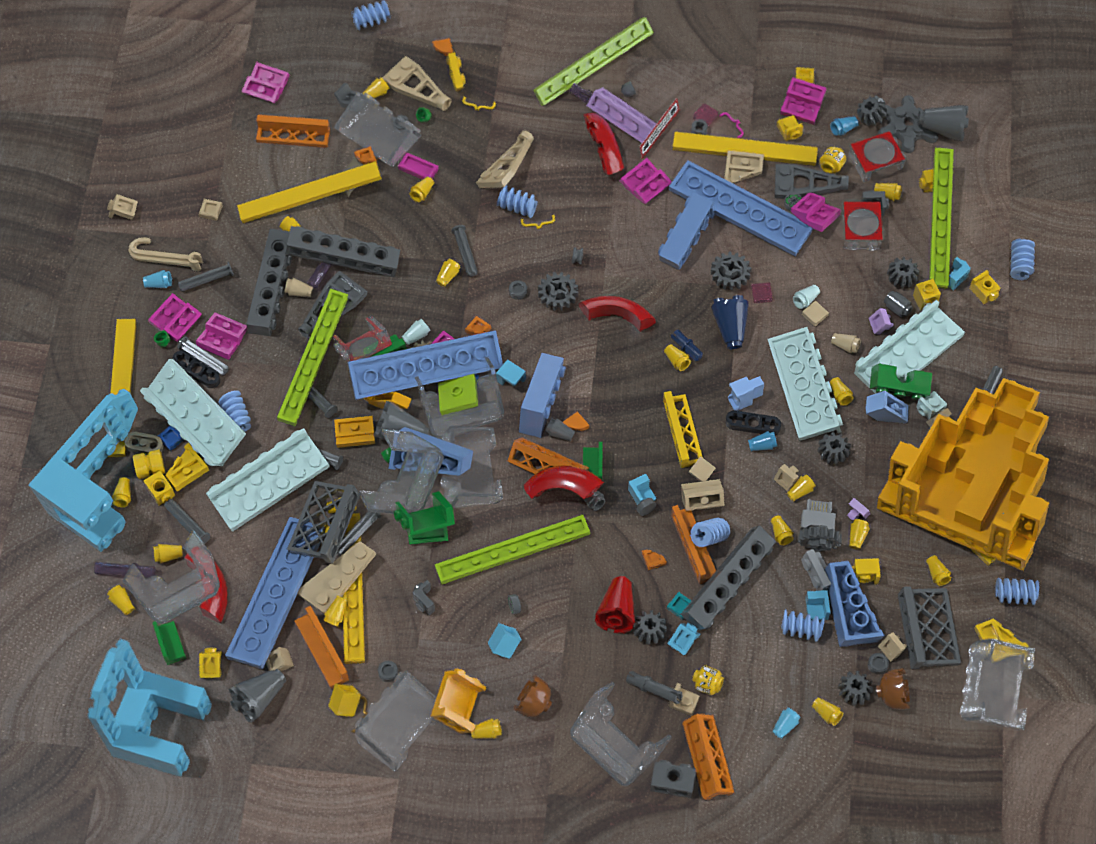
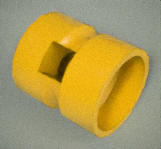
[133,449,165,480]

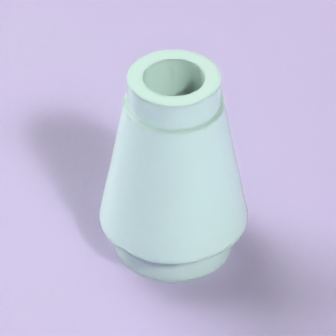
[793,285,820,309]
[402,319,430,345]

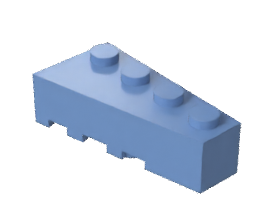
[658,193,715,270]
[519,353,566,438]

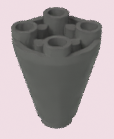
[917,105,969,142]
[374,401,430,440]
[229,669,286,723]

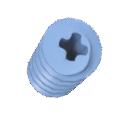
[352,0,391,30]
[497,186,537,218]
[1010,239,1035,280]
[219,391,251,432]
[690,518,730,547]
[995,578,1039,605]
[781,610,825,642]

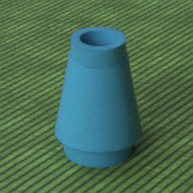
[830,116,858,136]
[748,431,778,451]

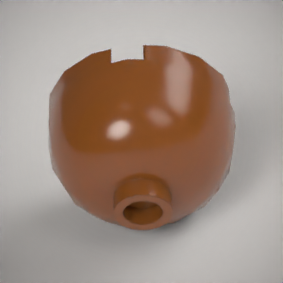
[877,668,910,710]
[514,675,552,717]

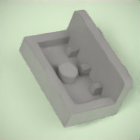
[801,549,831,591]

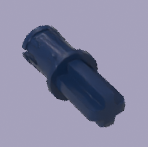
[671,330,703,361]

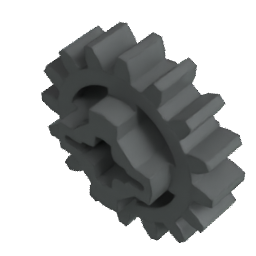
[711,251,751,290]
[538,272,578,311]
[798,525,842,552]

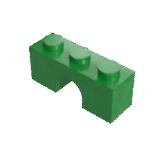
[869,363,932,400]

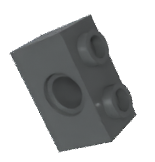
[650,760,696,798]

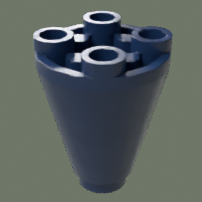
[711,295,749,349]

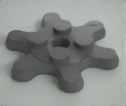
[878,95,938,153]

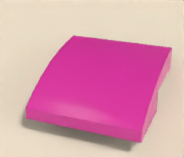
[242,62,290,103]
[780,78,826,125]
[619,158,672,204]
[791,193,841,232]
[148,293,202,342]
[196,313,247,360]

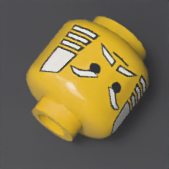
[819,147,846,174]
[692,666,724,695]

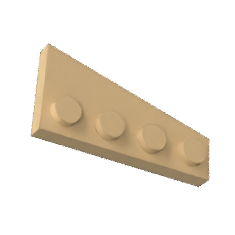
[297,541,376,614]

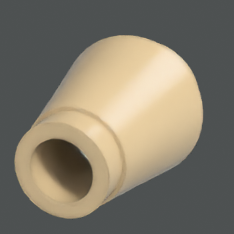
[284,278,313,297]
[831,333,861,353]

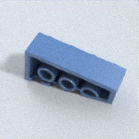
[389,427,473,476]
[824,561,884,647]

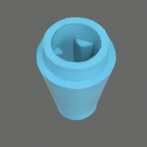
[143,270,172,288]
[772,707,801,739]

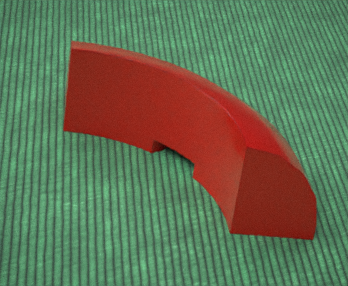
[583,113,624,175]
[579,296,656,331]
[524,465,604,499]
[184,547,228,623]

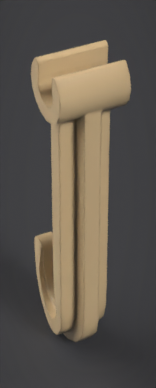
[129,238,203,271]

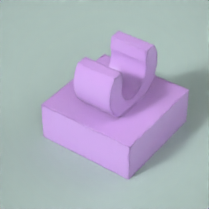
[869,308,894,335]
[847,498,871,521]

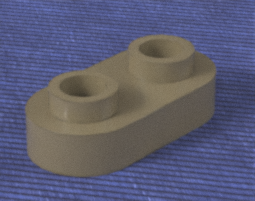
[124,432,163,455]

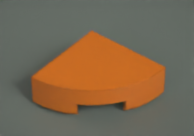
[432,38,453,56]
[354,146,377,164]
[465,316,491,335]
[563,411,589,431]
[642,550,667,570]

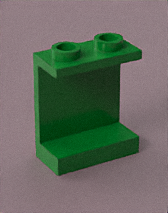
[394,491,455,536]

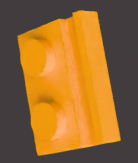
[334,416,375,448]

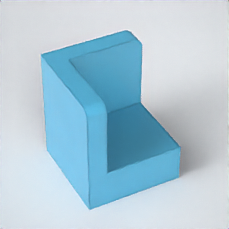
[496,359,526,386]
[628,474,656,505]
[805,590,830,621]
[488,623,521,658]

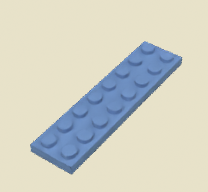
[669,160,814,256]
[347,330,503,399]
[225,517,325,669]

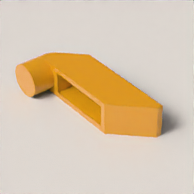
[363,392,412,409]

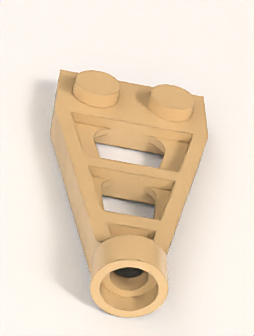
[383,56,451,111]
[476,131,534,188]

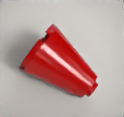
[595,576,635,633]

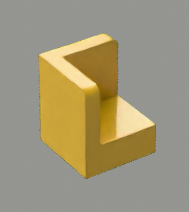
[328,684,361,716]

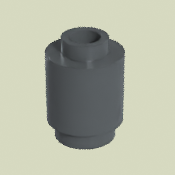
[884,291,912,317]

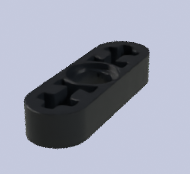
[172,350,221,388]
[725,410,781,435]

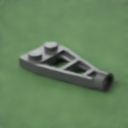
[775,164,849,199]
[298,271,368,339]

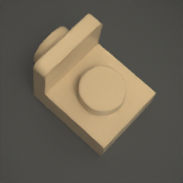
[107,194,138,220]
[669,683,700,716]

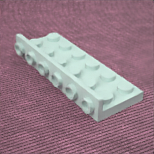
[854,300,965,395]
[768,327,843,441]
[140,359,246,466]
[206,428,330,532]

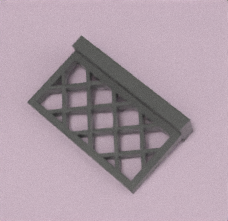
[287,481,360,563]
[897,587,961,669]

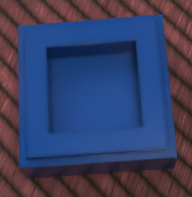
[158,426,184,451]

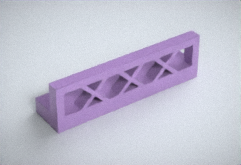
[587,88,656,143]

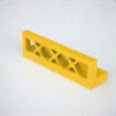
[663,391,703,468]

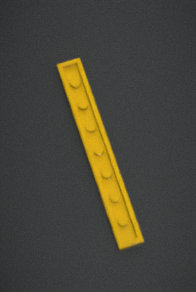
[672,132,818,166]
[237,161,381,223]
[108,319,137,457]
[343,513,365,664]

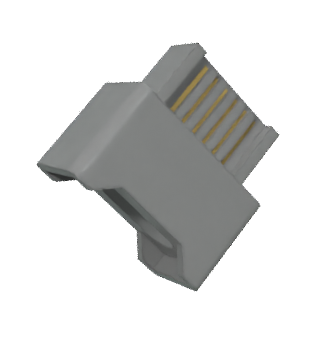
[800,499,836,531]

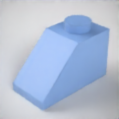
[866,391,908,423]

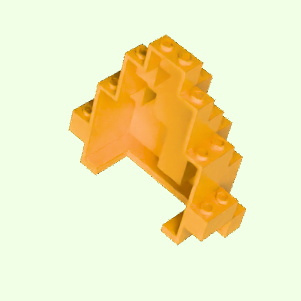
[877,378,1049,571]

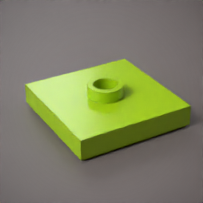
[438,374,478,415]

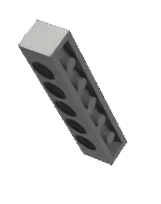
[285,226,400,277]
[246,229,292,336]
[681,525,776,630]

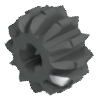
[856,95,888,126]
[887,257,919,289]
[818,432,851,465]
[633,610,667,645]
[838,671,873,706]

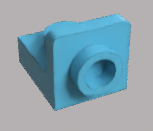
[948,257,971,291]
[668,622,701,655]

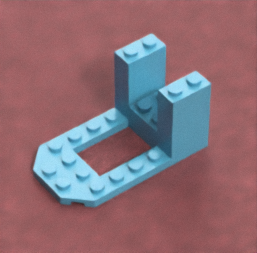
[29,389,138,552]
[88,639,212,777]

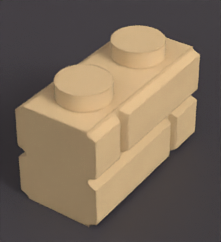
[681,479,724,511]

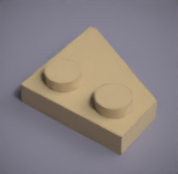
[724,151,764,183]

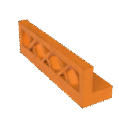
[256,115,330,148]
[508,437,589,474]
[671,505,716,585]
[295,606,349,689]
[683,714,735,800]

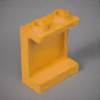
[431,669,486,733]

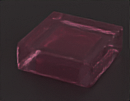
[693,103,718,127]
[751,282,773,303]

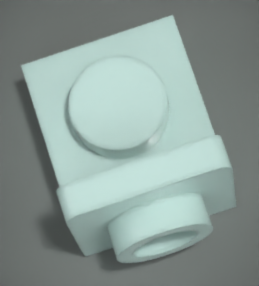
[916,391,947,420]

